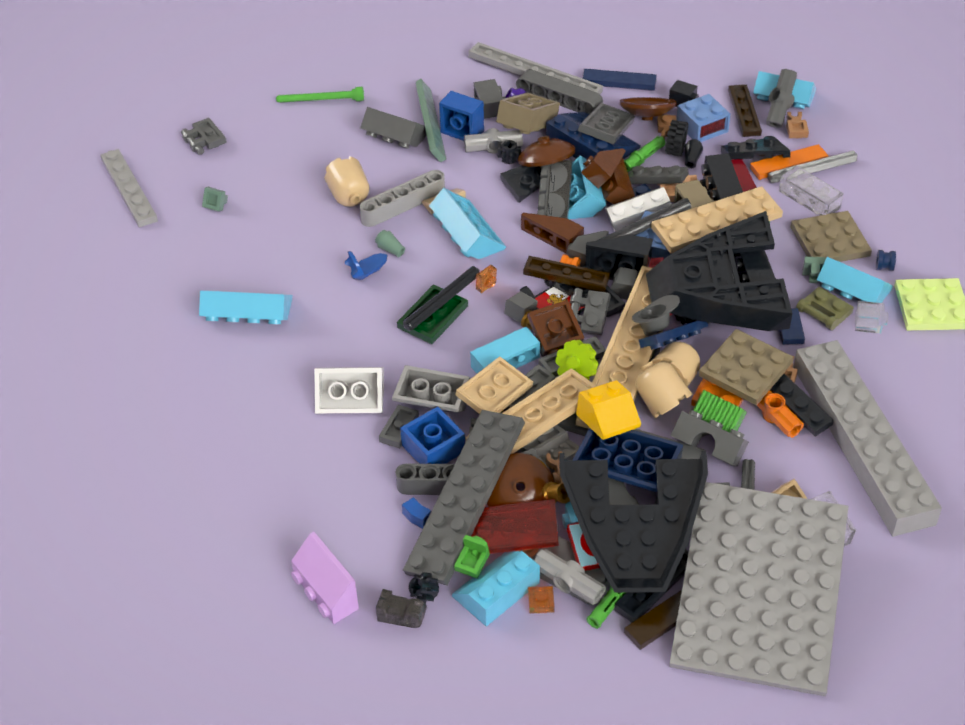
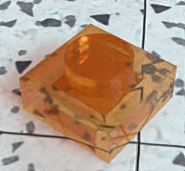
[476,265,497,293]
[528,586,555,614]

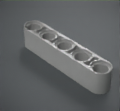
[360,170,445,227]

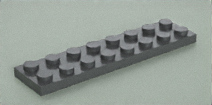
[403,410,525,586]

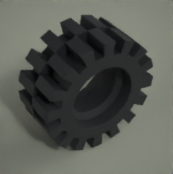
[665,120,688,157]

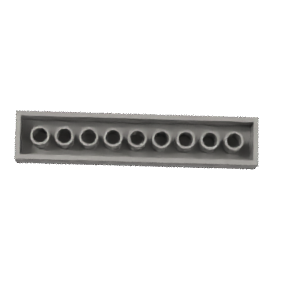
[793,340,942,537]

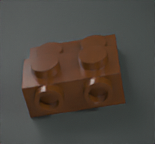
[527,300,585,357]

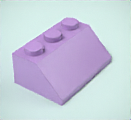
[291,532,359,624]

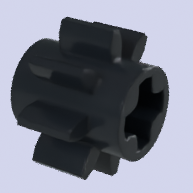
[497,140,521,164]
[409,572,439,604]

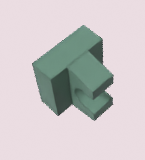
[202,187,228,211]
[802,256,826,283]

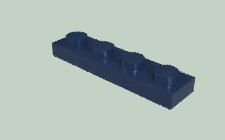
[639,321,708,350]

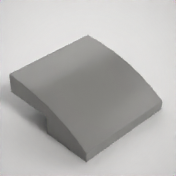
[520,425,580,474]

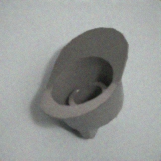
[632,295,680,337]

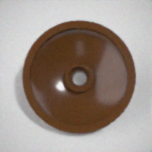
[620,97,676,121]
[518,136,576,167]
[487,453,554,521]

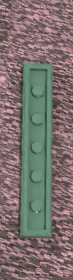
[416,78,446,162]

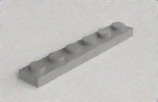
[100,149,158,228]

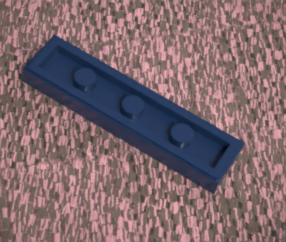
[582,68,657,91]

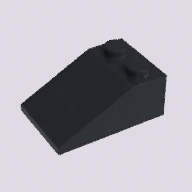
[585,235,653,280]

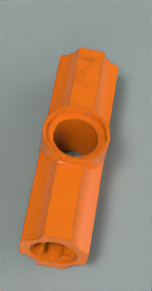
[757,390,804,438]

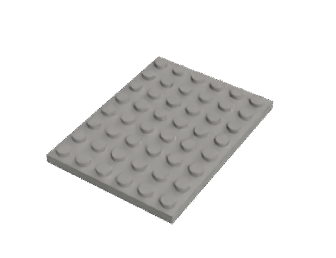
[669,482,849,696]

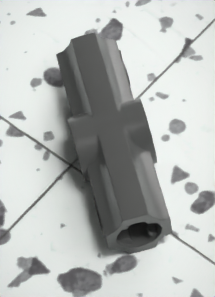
[766,69,797,128]

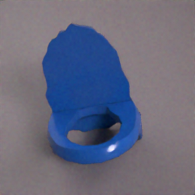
[344,251,387,280]

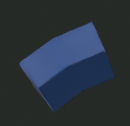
[402,497,431,529]

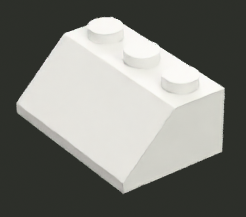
[605,187,671,231]
[314,367,384,413]

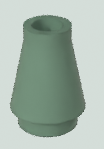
[375,230,406,257]

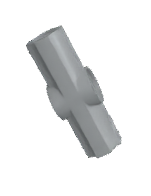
[464,128,523,154]
[534,549,606,605]

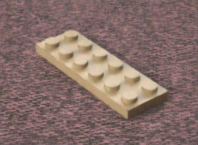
[651,186,783,254]
[465,368,597,454]

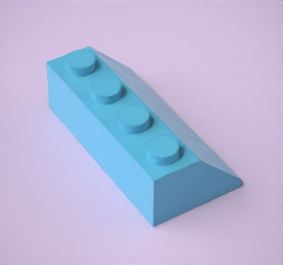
[429,187,506,259]
[199,290,293,324]

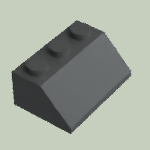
[360,107,427,149]

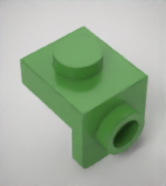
[454,535,490,579]

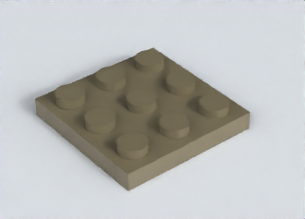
[790,211,872,262]
[699,329,793,406]

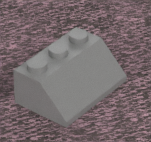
[392,365,470,413]

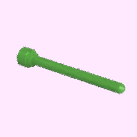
[276,86,364,103]

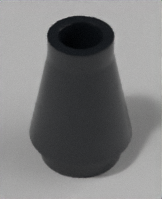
[684,139,703,169]

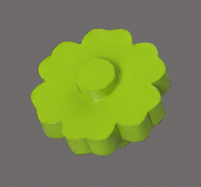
[555,340,598,380]

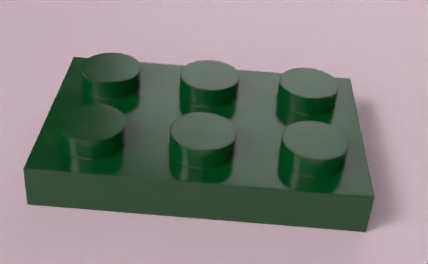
[397,284,468,344]

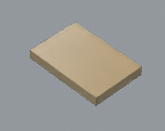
[455,356,533,414]

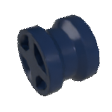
[876,250,896,271]

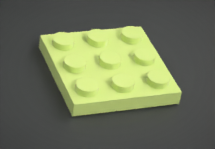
[894,278,965,331]

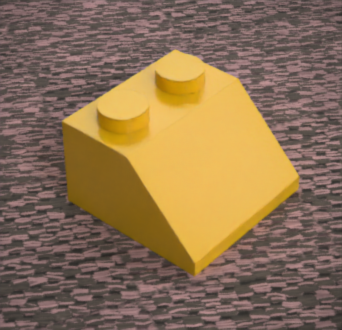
[576,380,641,440]

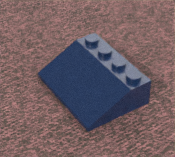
[546,112,641,160]
[573,428,683,492]

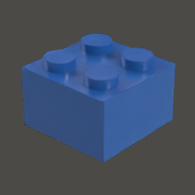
[439,91,484,141]
[400,406,465,464]

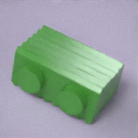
[693,390,747,433]

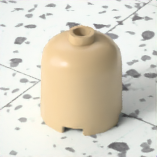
[324,157,369,207]
[652,342,701,387]
[636,361,692,418]

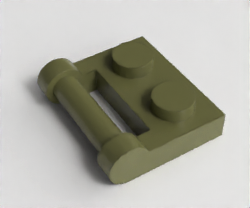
[796,287,854,330]

